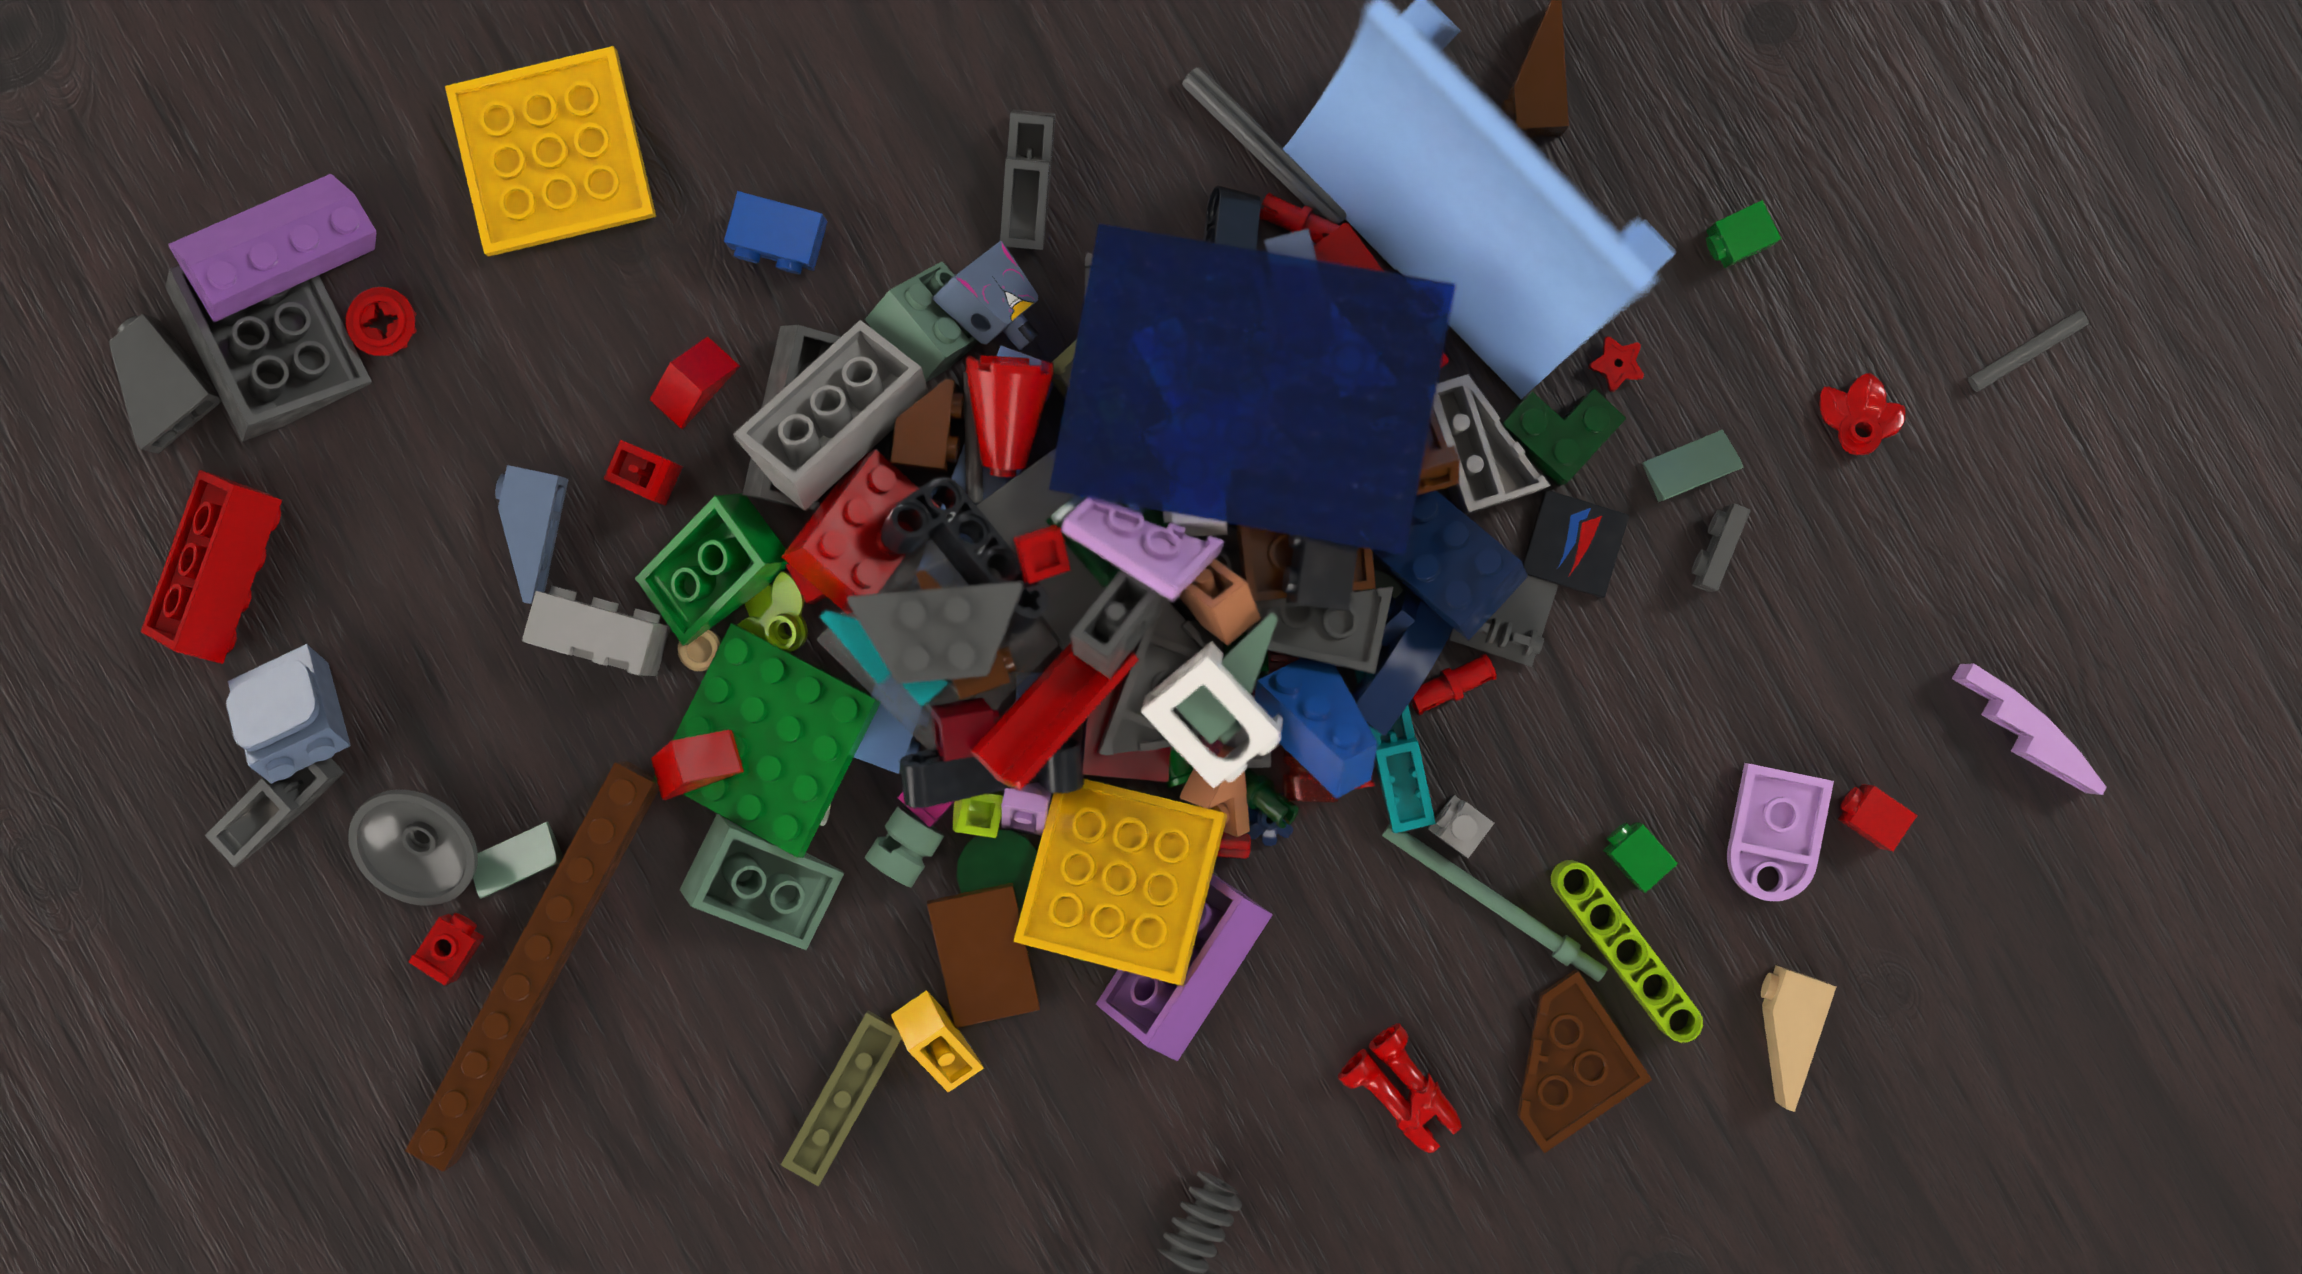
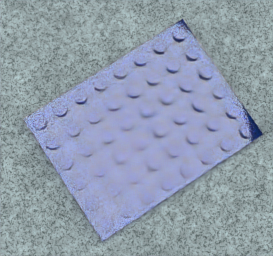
[1049,224,1456,555]

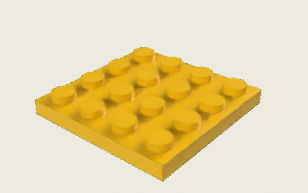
[445,46,656,257]
[1013,779,1227,986]

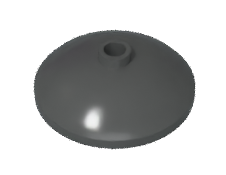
[348,789,478,906]

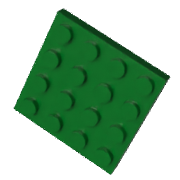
[654,623,881,858]

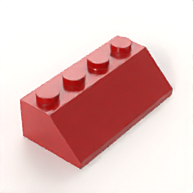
[141,469,282,664]

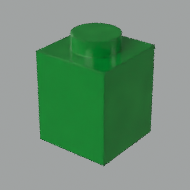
[1706,200,1781,269]
[1603,822,1678,893]

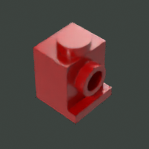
[408,913,485,986]

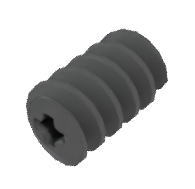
[1158,1170,1242,1273]

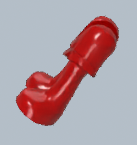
[1338,1023,1462,1153]

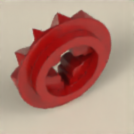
[346,287,417,356]

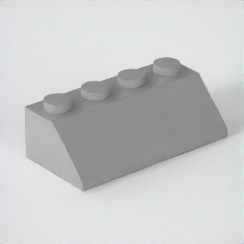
[734,320,929,511]

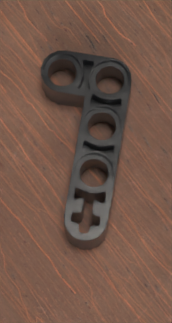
[881,477,1048,634]
[899,735,1084,808]

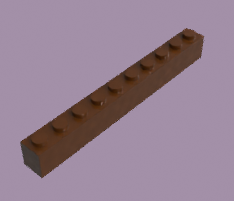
[405,761,659,1172]

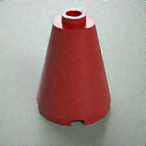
[965,356,1054,477]

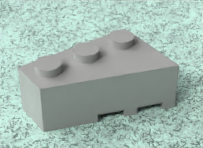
[1428,374,1551,515]
[522,585,670,676]

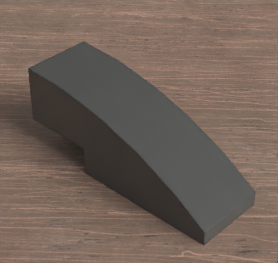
[1000,110,1056,250]
[205,758,345,867]

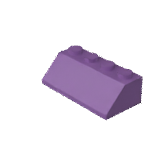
[169,174,377,322]
[1096,874,1273,1061]

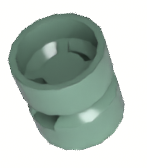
[864,806,945,887]

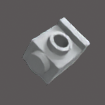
[1427,794,1494,858]

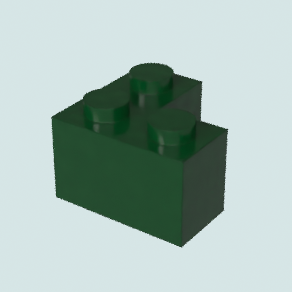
[1501,389,1626,487]

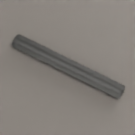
[1182,67,1347,225]

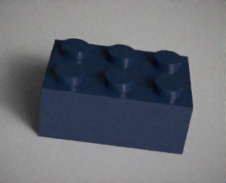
[1368,490,1528,641]

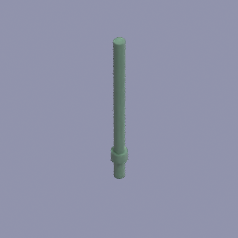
[1381,823,1608,982]

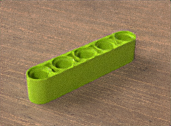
[1551,860,1703,1043]

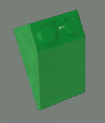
[635,493,788,646]

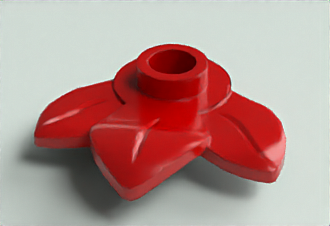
[1819,373,1905,455]

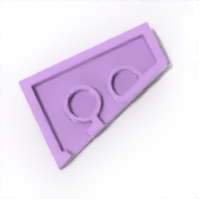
[1061,495,1224,601]

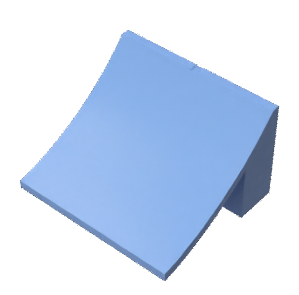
[1283,0,1676,399]

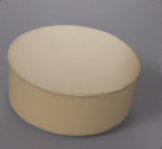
[678,630,722,671]

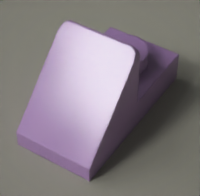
[1001,782,1052,836]

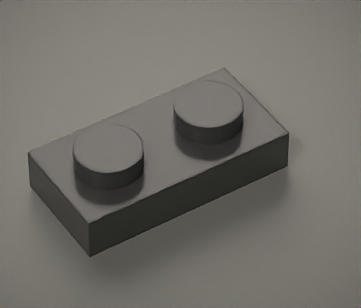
[1691,503,1751,592]

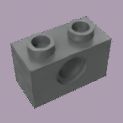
[1070,569,1163,678]

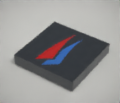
[1522,490,1630,598]

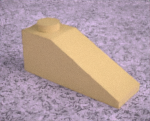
[1761,965,1836,1112]

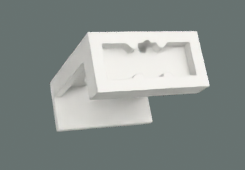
[1141,641,1283,789]

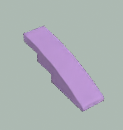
[1952,664,2107,795]

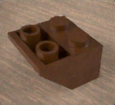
[891,379,964,476]

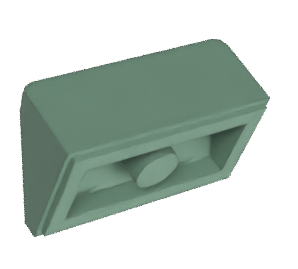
[1642,429,1744,502]
[473,822,564,899]

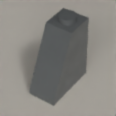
[109,314,222,454]

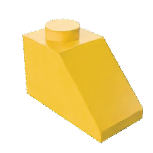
[891,990,984,1093]

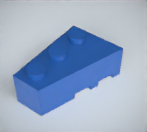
[1254,658,1378,798]

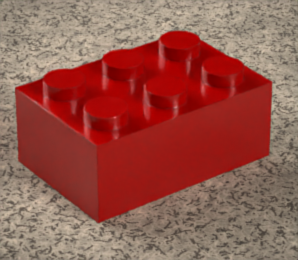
[782,450,940,614]

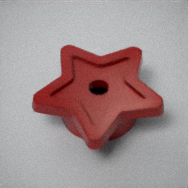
[1589,336,1644,392]

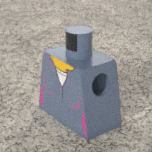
[932,241,1039,351]

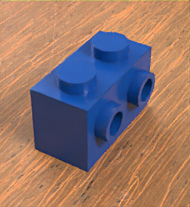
[724,191,828,274]

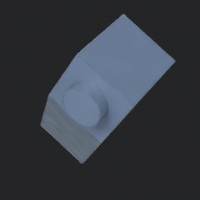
[495,465,568,604]

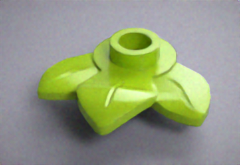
[738,571,808,652]

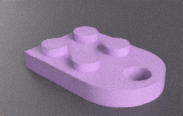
[1727,763,1834,901]

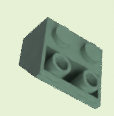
[865,261,980,382]

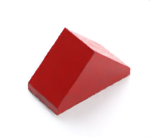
[649,336,740,430]
[603,439,683,506]
[651,730,744,800]

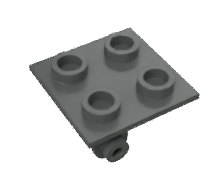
[1449,575,1558,667]

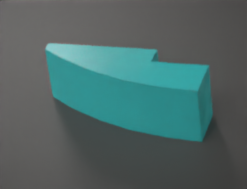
[819,611,952,707]

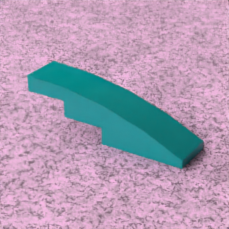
[1353,670,1436,834]

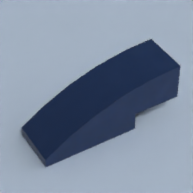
[1351,600,1453,736]

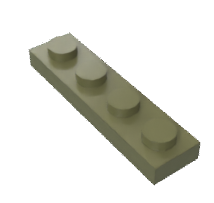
[781,1010,902,1187]

